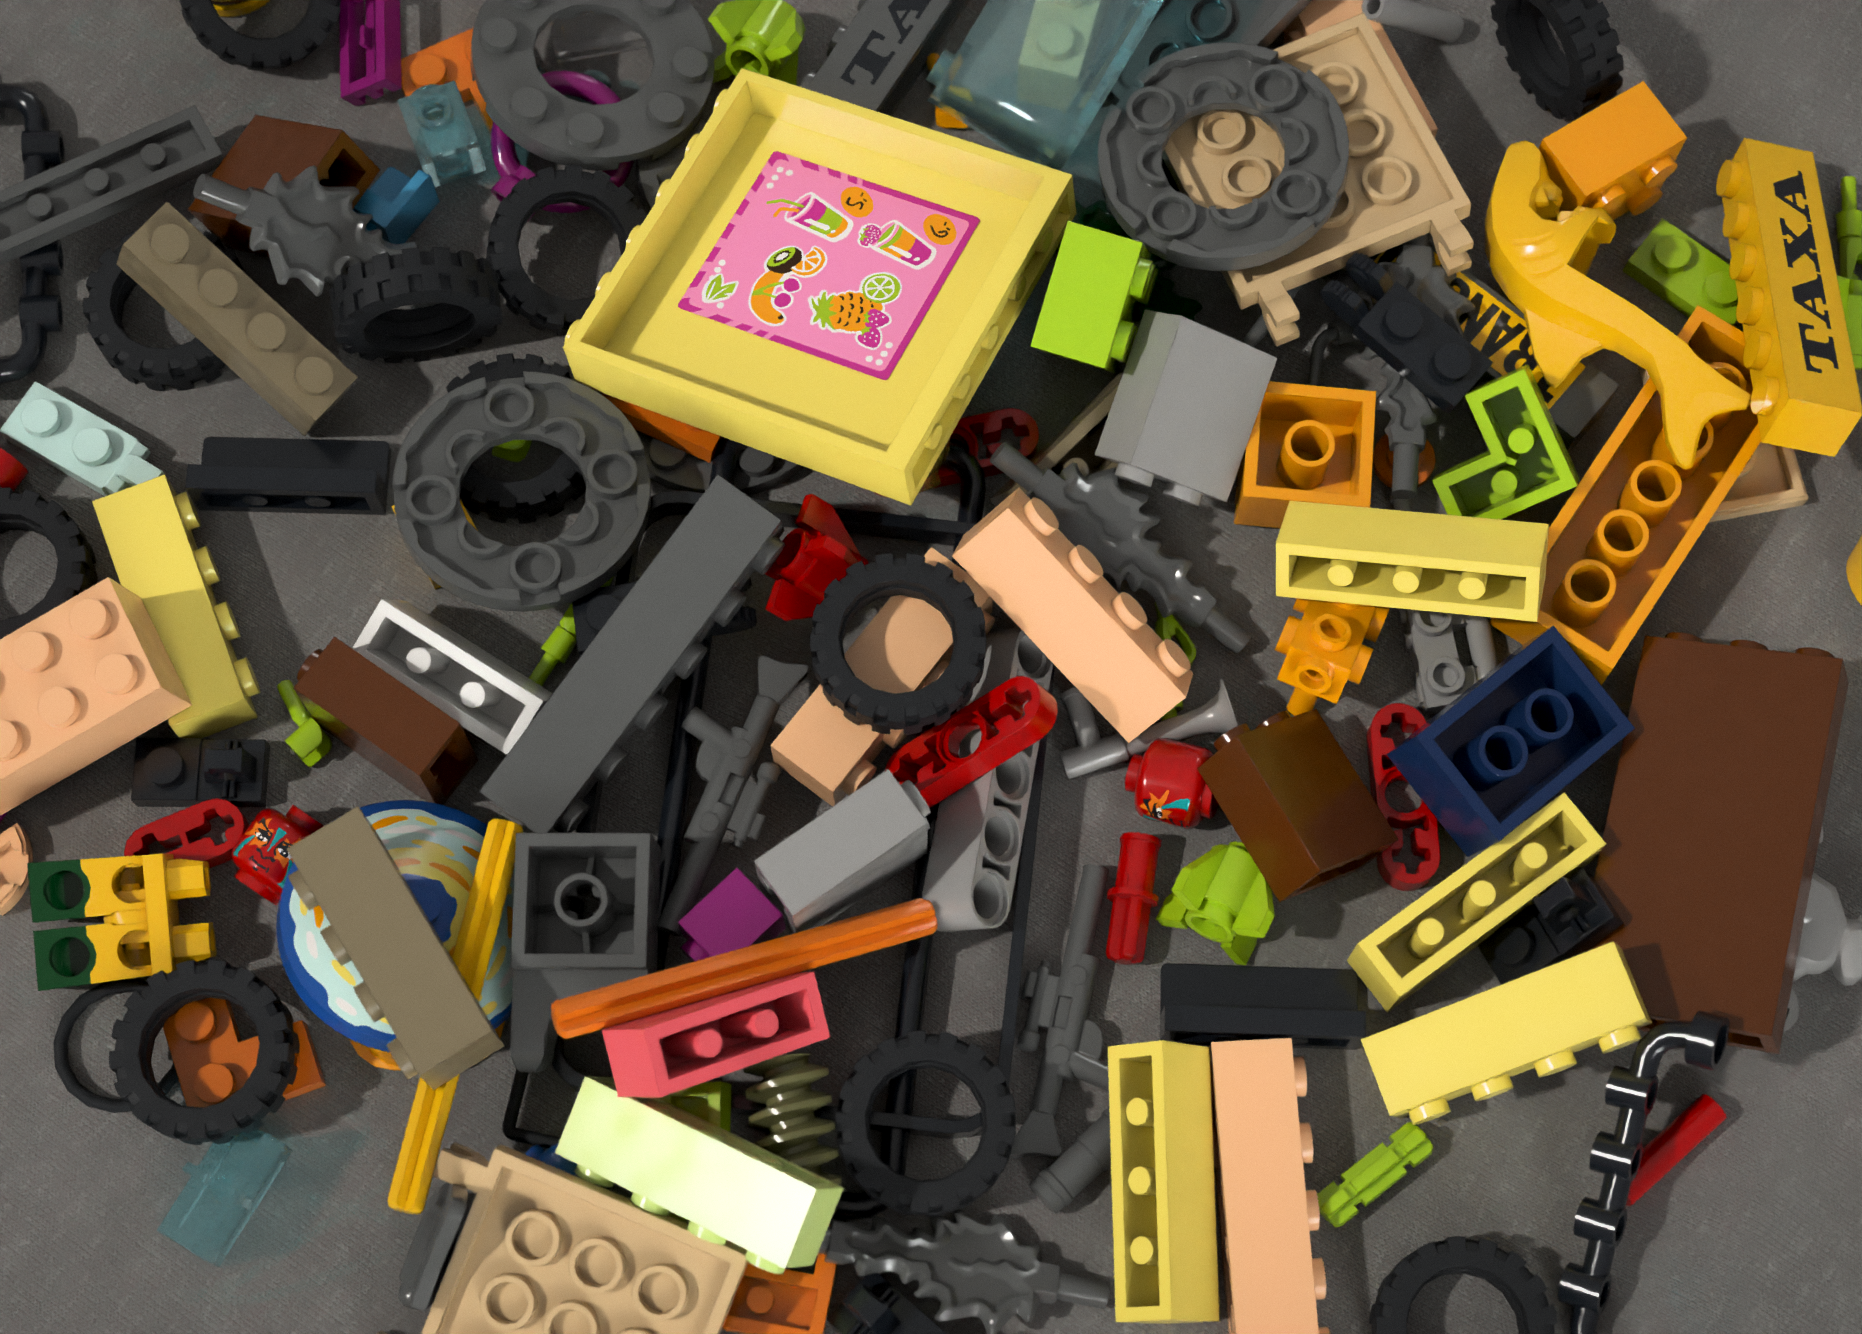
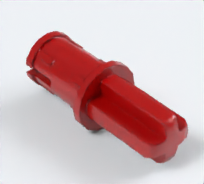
[1105,832,1162,965]

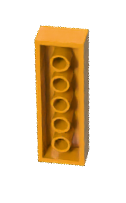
[1490,305,1761,686]

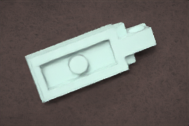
[0,381,164,496]

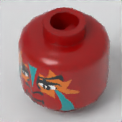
[1125,738,1219,829]
[231,805,324,906]

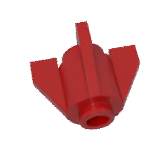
[765,494,869,621]

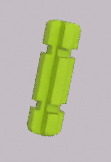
[1317,1122,1434,1227]

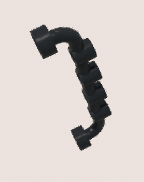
[0,74,64,384]
[1558,1010,1730,1334]

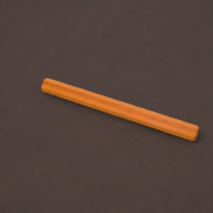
[551,898,938,1039]

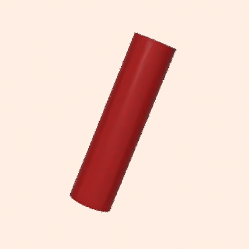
[1626,1094,1727,1206]

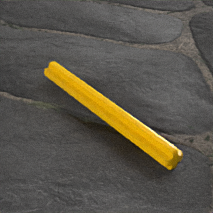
[387,818,523,1214]

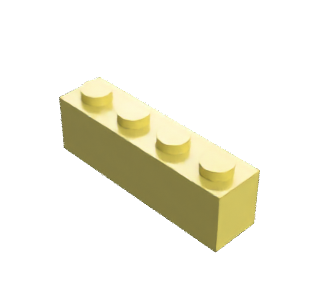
[92,475,261,739]
[1276,501,1549,622]
[1347,792,1606,1013]
[1361,941,1652,1125]
[1108,1040,1220,1324]

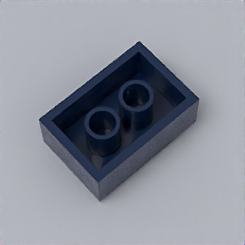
[1387,626,1635,857]

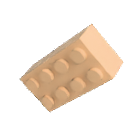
[0,577,192,816]

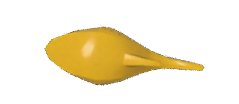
[1485,140,1751,470]

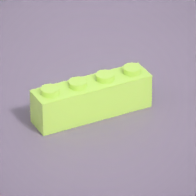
[555,1076,844,1274]

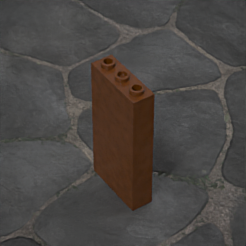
[1586,632,1849,1054]

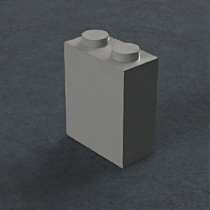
[1094,310,1277,506]
[754,769,931,934]

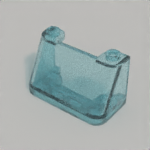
[926,0,1165,170]

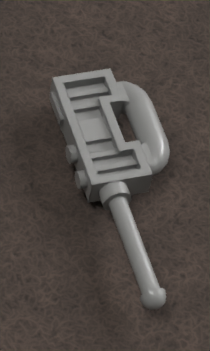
[1390,494,1499,715]

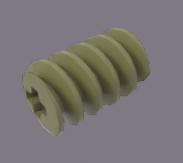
[743,1053,842,1185]

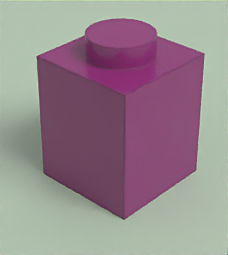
[678,868,786,962]

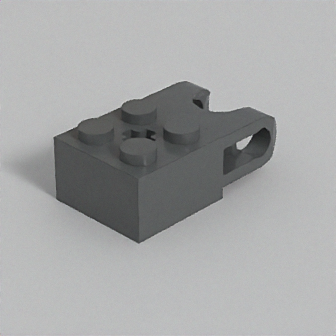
[510,833,661,1072]

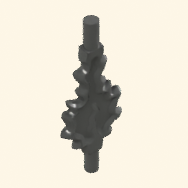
[193,165,419,296]
[1352,233,1475,499]
[990,441,1251,654]
[818,1209,1110,1334]

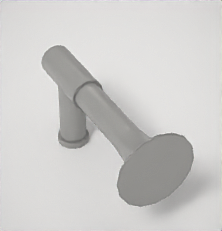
[1060,679,1238,779]

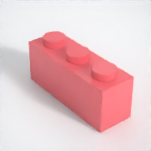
[602,972,830,1098]

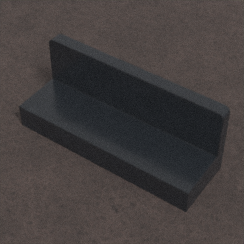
[185,437,391,515]
[1160,963,1366,1050]

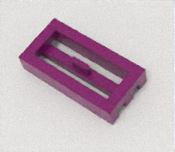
[339,0,402,107]

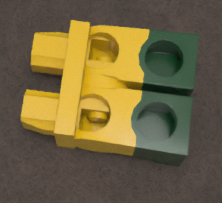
[27,853,217,991]

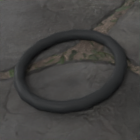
[53,978,179,1113]

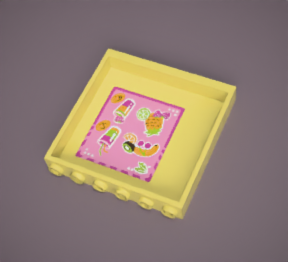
[563,68,1076,506]

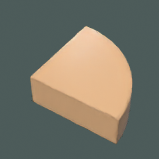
[0,823,33,916]

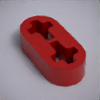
[124,798,249,869]

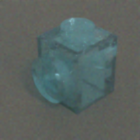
[397,80,486,187]

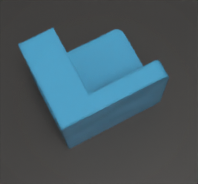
[353,167,439,244]

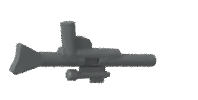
[658,655,808,937]
[1010,864,1109,1160]

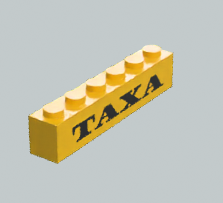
[1716,137,1862,457]

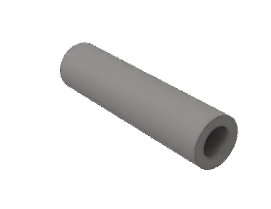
[1362,0,1464,43]

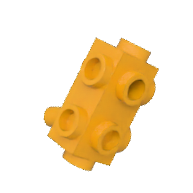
[1275,598,1390,716]

